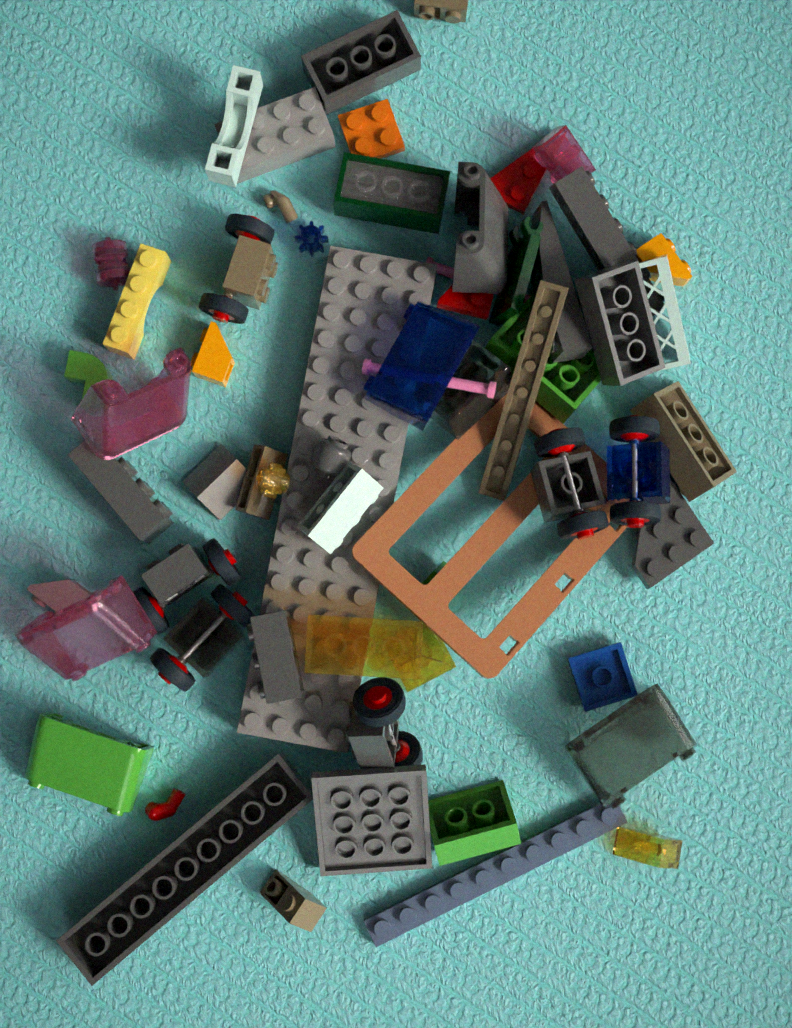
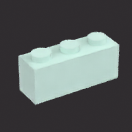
[297,461,383,554]

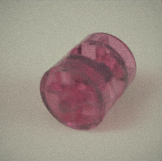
[91,237,131,290]

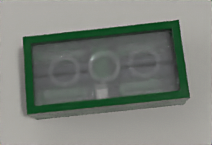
[334,152,450,234]

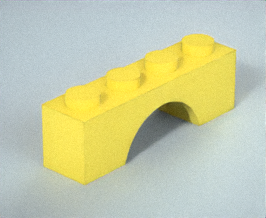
[103,244,171,360]

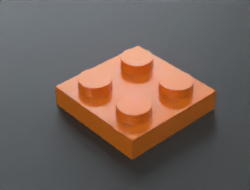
[338,99,405,159]

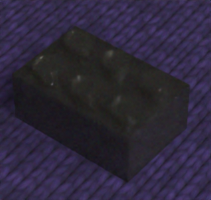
[414,339,513,440]

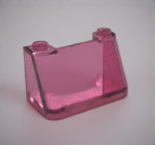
[70,347,191,460]
[15,575,157,682]

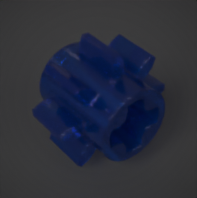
[295,221,329,257]

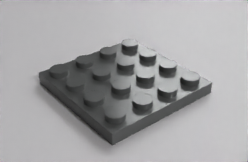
[311,764,432,876]

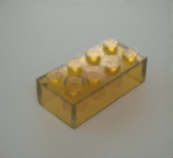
[304,615,423,679]

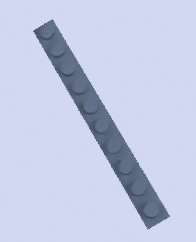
[364,796,628,947]

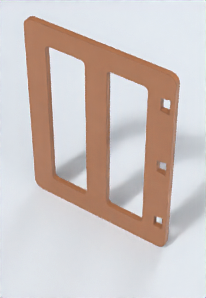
[352,383,643,679]

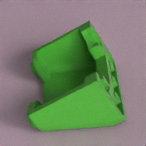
[24,712,154,816]

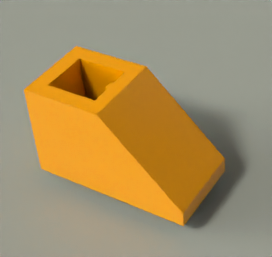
[636,233,693,287]
[190,321,235,388]

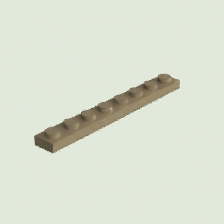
[478,280,569,501]

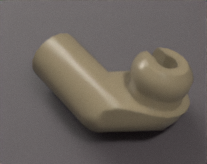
[263,190,299,223]

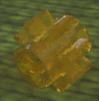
[255,462,290,499]

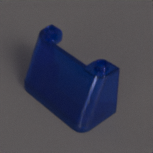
[363,301,480,431]

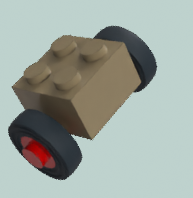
[199,214,278,324]

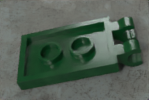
[489,216,543,326]

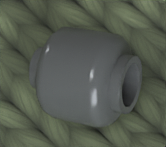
[310,435,351,479]

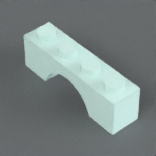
[205,65,263,187]

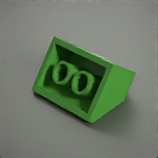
[428,780,521,866]

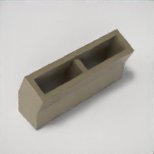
[235,444,288,520]

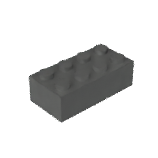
[301,10,421,115]
[574,261,666,386]
[67,433,174,544]

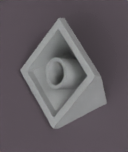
[182,444,247,520]

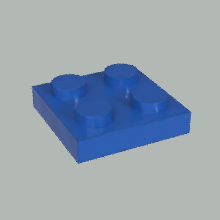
[567,642,638,712]

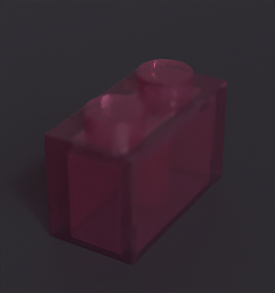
[532,125,596,184]

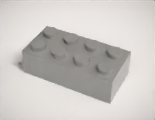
[214,87,335,184]

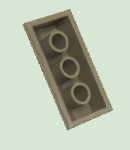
[630,381,737,502]

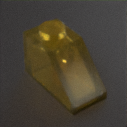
[613,827,683,869]

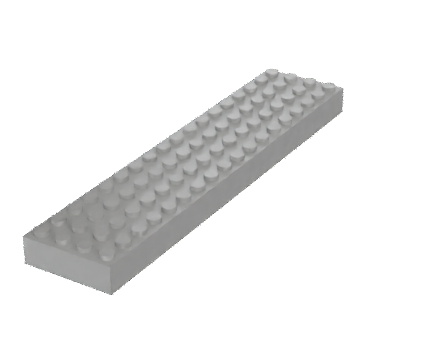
[237,246,437,753]

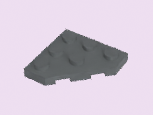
[631,475,714,589]

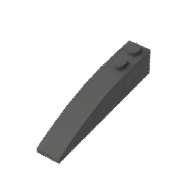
[531,200,593,363]

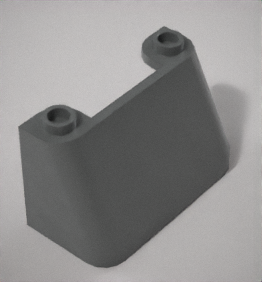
[452,162,508,294]

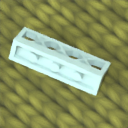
[639,254,691,371]

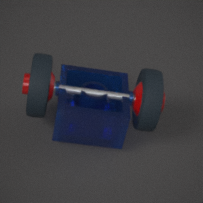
[607,415,670,528]

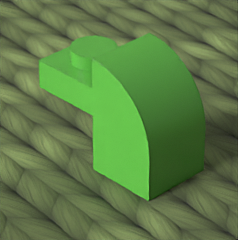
[64,350,113,413]

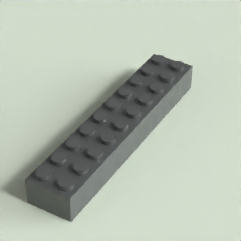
[56,752,313,986]

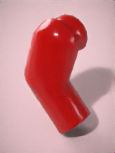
[145,788,186,821]

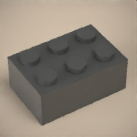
[247,610,305,704]

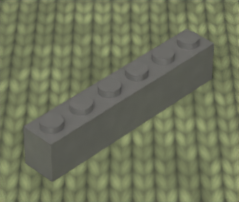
[549,166,665,316]

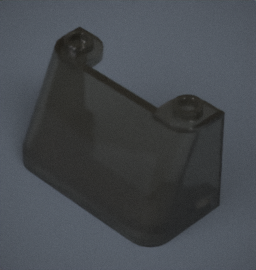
[565,684,697,810]

